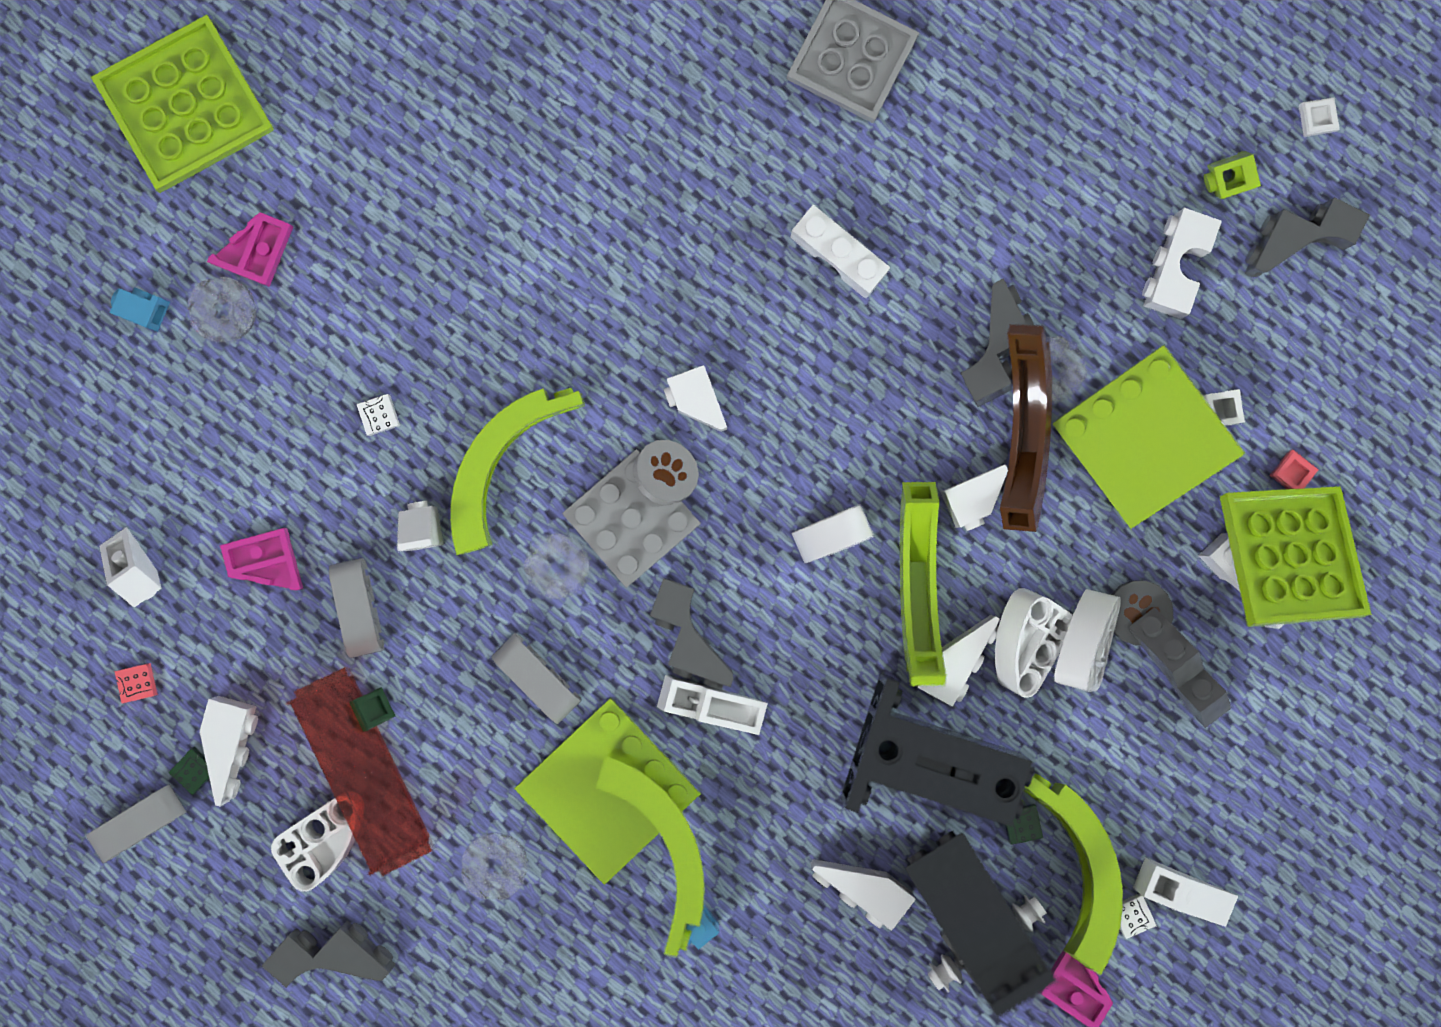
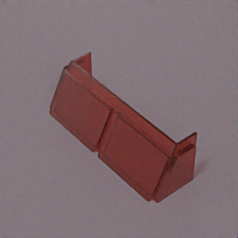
[286,667,434,876]

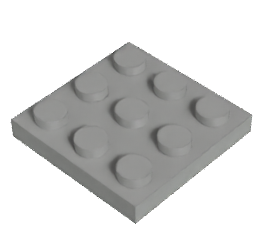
[786,0,919,123]
[562,449,701,588]

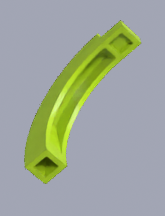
[450,388,585,555]
[900,482,946,686]
[595,756,705,957]
[1023,773,1123,975]

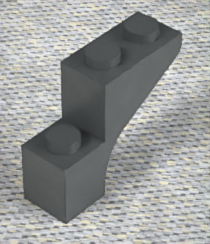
[1244,197,1370,277]
[961,279,1034,407]
[650,578,733,690]
[1129,607,1231,728]
[262,920,396,988]

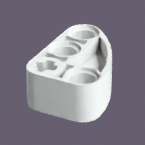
[792,505,873,563]
[995,588,1073,698]
[1054,589,1121,692]
[271,792,364,891]

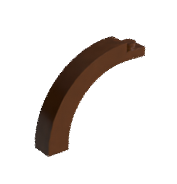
[1000,324,1052,532]

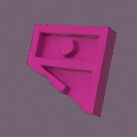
[207,212,293,287]
[220,528,304,591]
[1039,950,1113,1027]

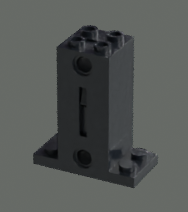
[840,673,1034,827]
[905,831,1058,1019]

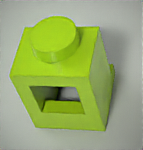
[1204,151,1261,199]

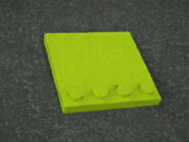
[91,15,274,193]
[1052,344,1245,529]
[1220,486,1372,627]
[514,698,701,885]

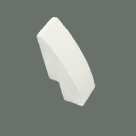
[657,675,768,735]

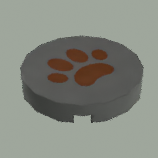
[1111,580,1174,646]

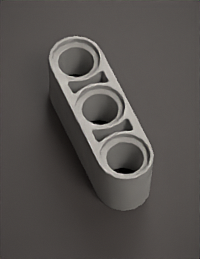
[329,558,384,658]
[491,633,582,724]
[86,784,187,864]

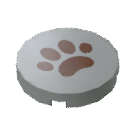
[633,440,699,505]

